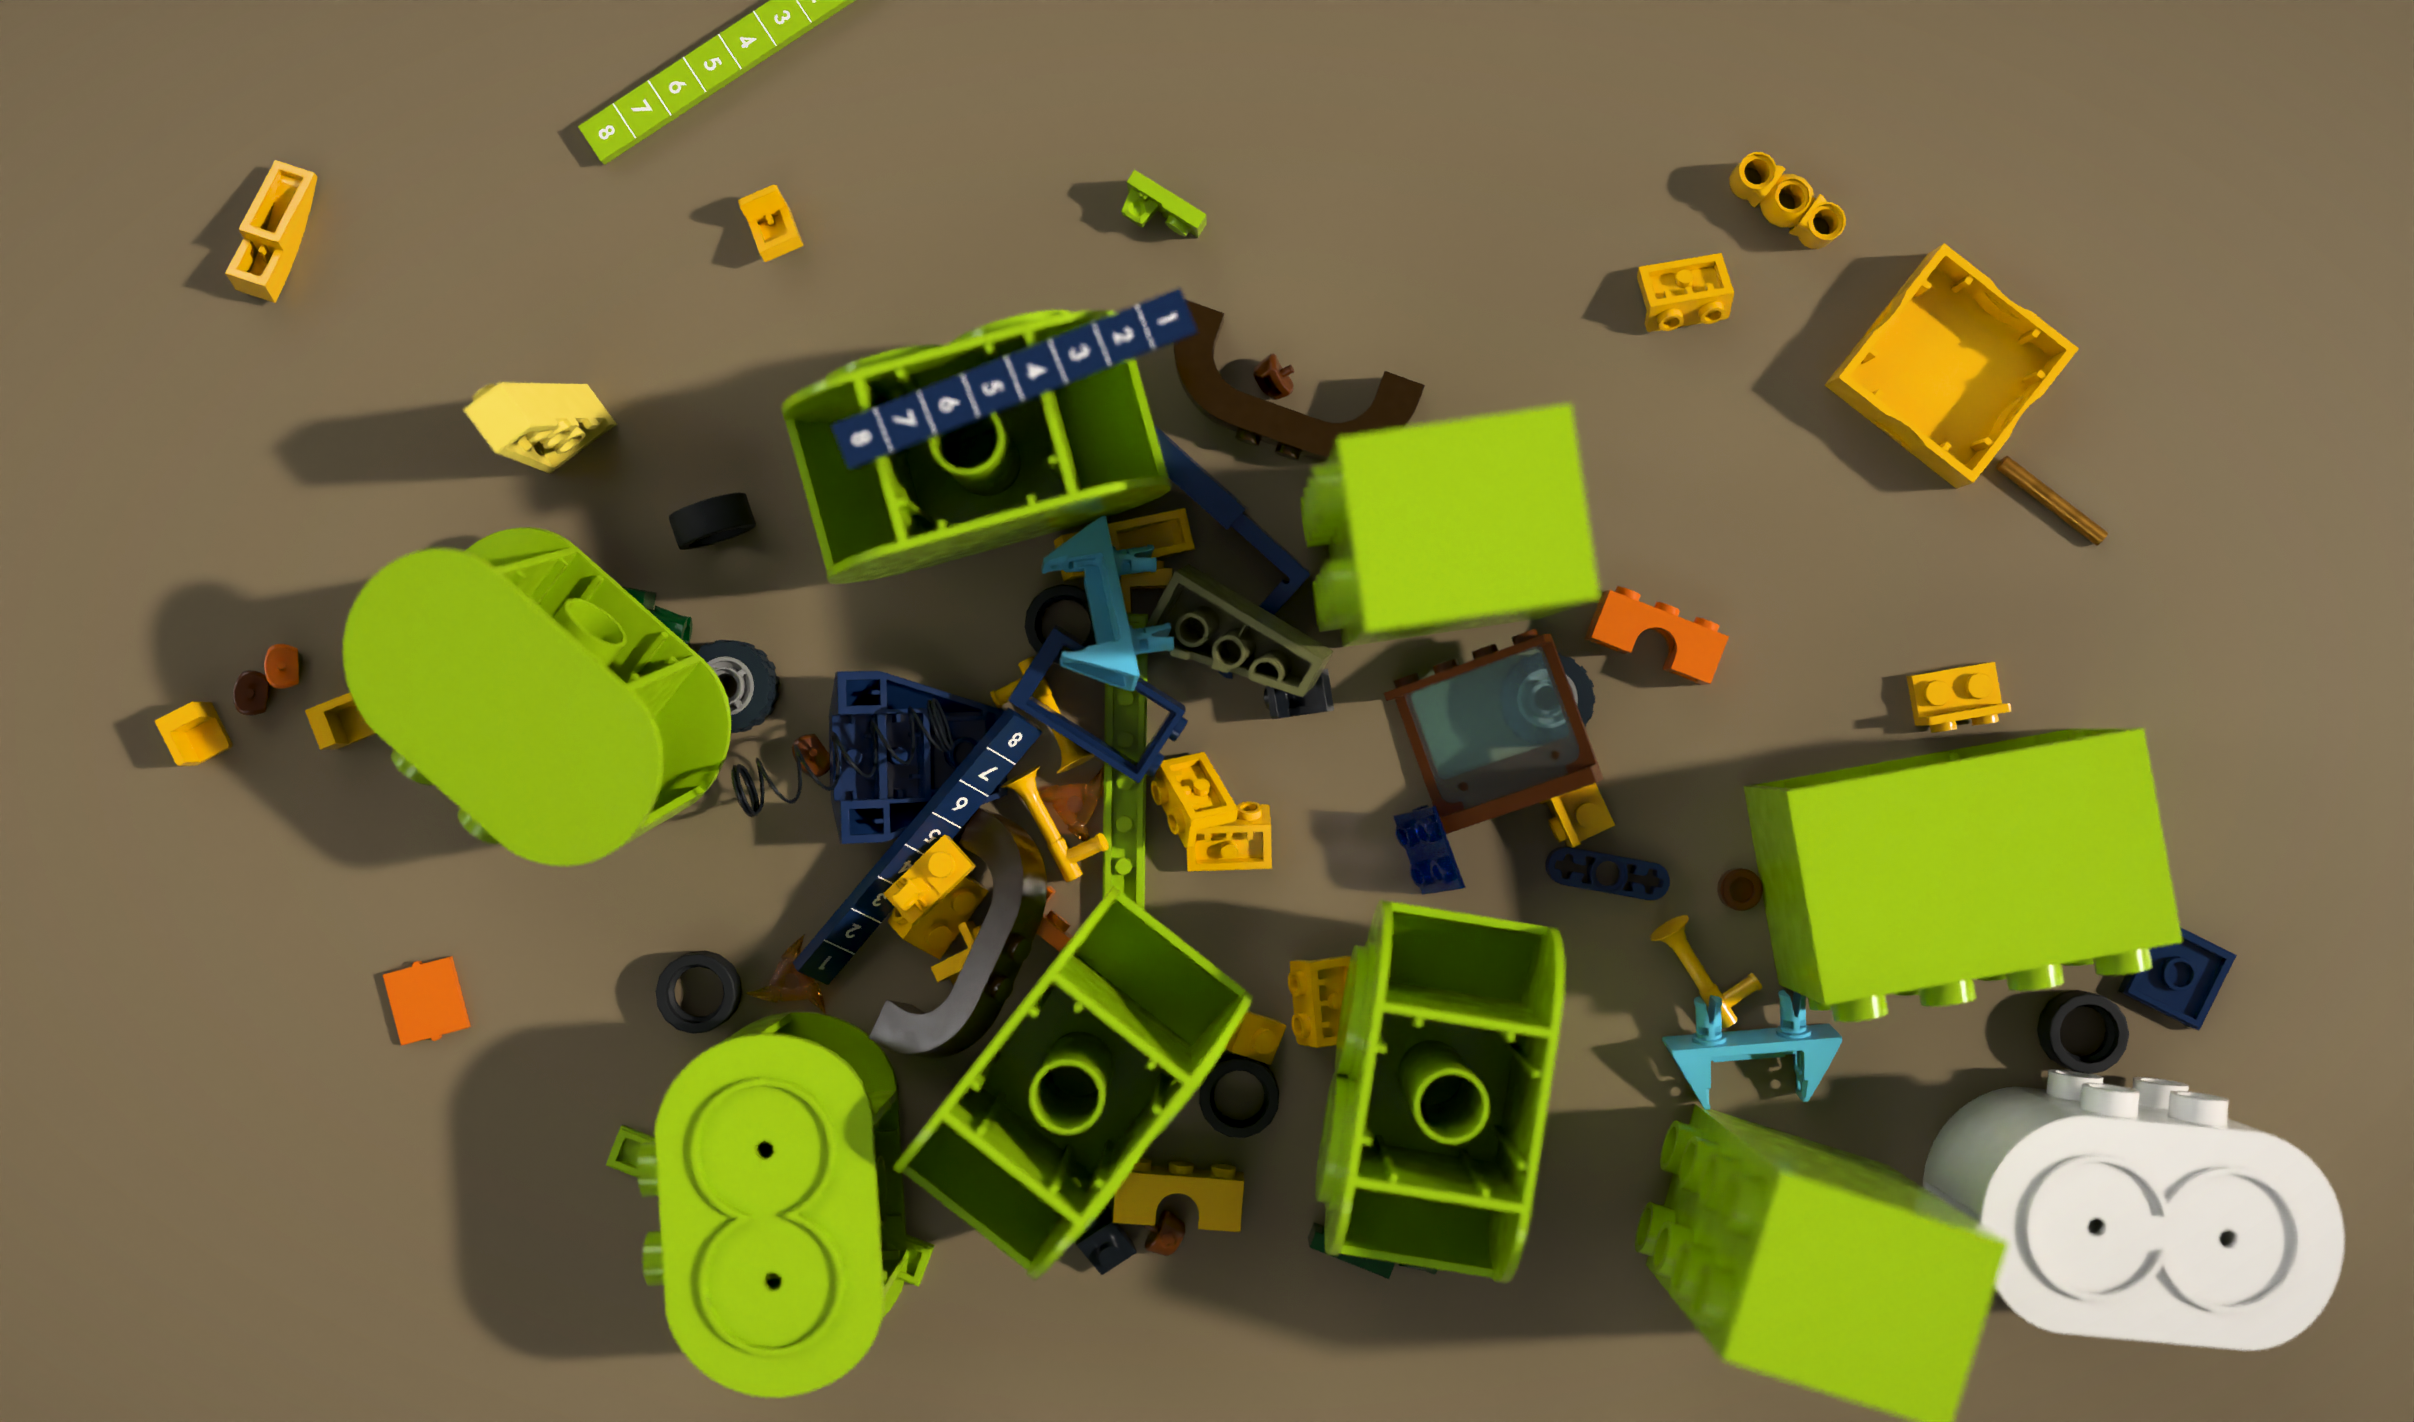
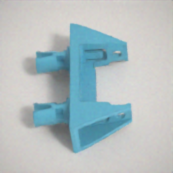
[1041,516,1174,691]
[1662,989,1842,1110]

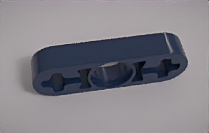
[1545,846,1670,900]

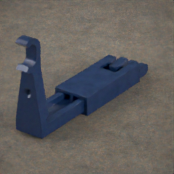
[1154,424,1311,679]

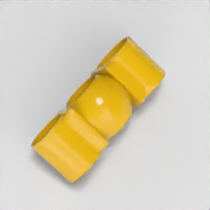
[1729,152,1846,249]

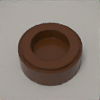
[1717,868,1763,911]

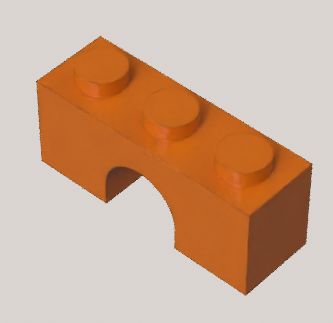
[1584,586,1729,685]

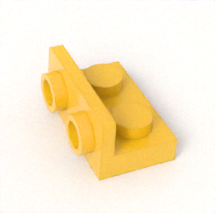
[1637,253,1734,332]
[1906,662,2011,733]
[1151,752,1238,848]
[1539,783,1615,848]
[1187,801,1272,872]
[1288,955,1351,1048]

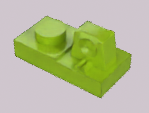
[1121,169,1207,238]

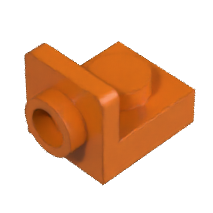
[1036,886,1073,952]

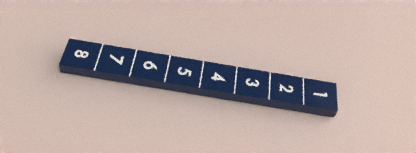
[831,288,1197,470]
[793,707,1043,985]

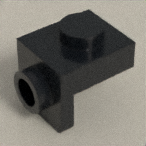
[1264,669,1334,719]
[1075,1204,1137,1275]

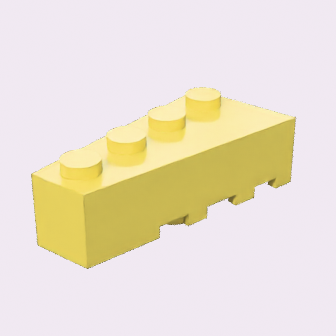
[463,383,617,474]

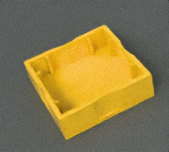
[1825,243,2079,489]

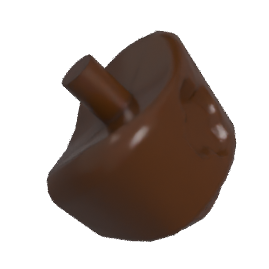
[1253,354,1294,400]
[233,670,269,716]
[792,734,830,777]
[1144,1210,1185,1256]

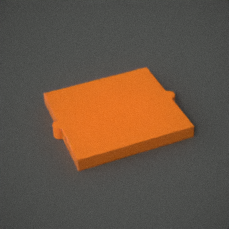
[383,956,471,1046]

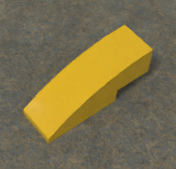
[225,160,317,303]
[1054,508,1195,581]

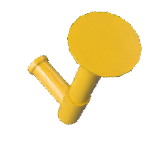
[990,656,1095,774]
[1001,766,1109,883]
[1650,915,1762,1029]

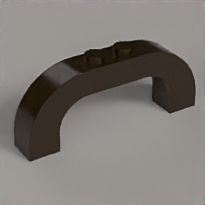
[1174,299,1425,462]
[869,807,1047,1058]

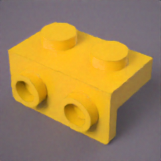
[888,876,988,960]

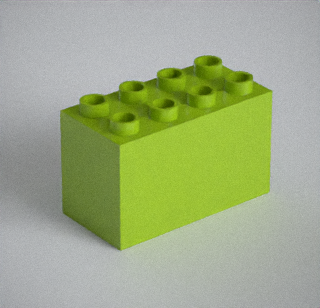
[1300,403,1600,647]
[1743,728,2183,1022]
[1635,1104,2009,1422]

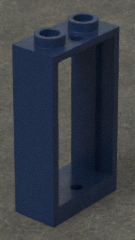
[1008,624,1188,783]

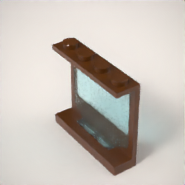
[1384,629,1604,838]

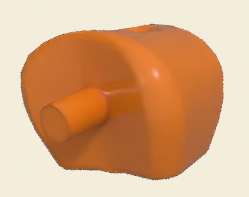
[264,644,299,689]

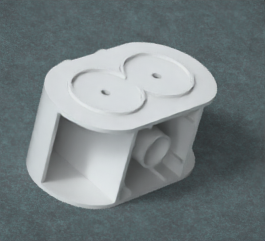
[1923,1069,2344,1350]

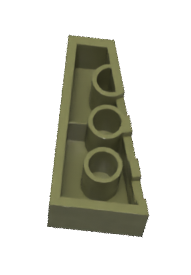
[1145,564,1334,697]

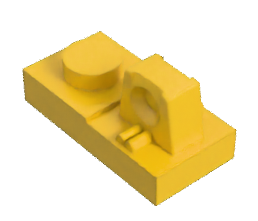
[883,835,976,925]

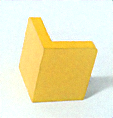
[305,692,376,750]
[155,701,233,766]

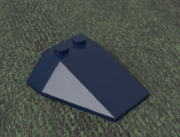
[829,671,1008,844]

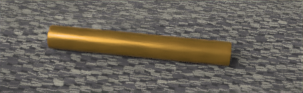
[1996,456,2108,546]

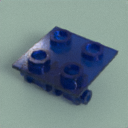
[1393,804,1465,895]

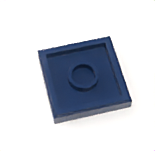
[2118,927,2237,1031]

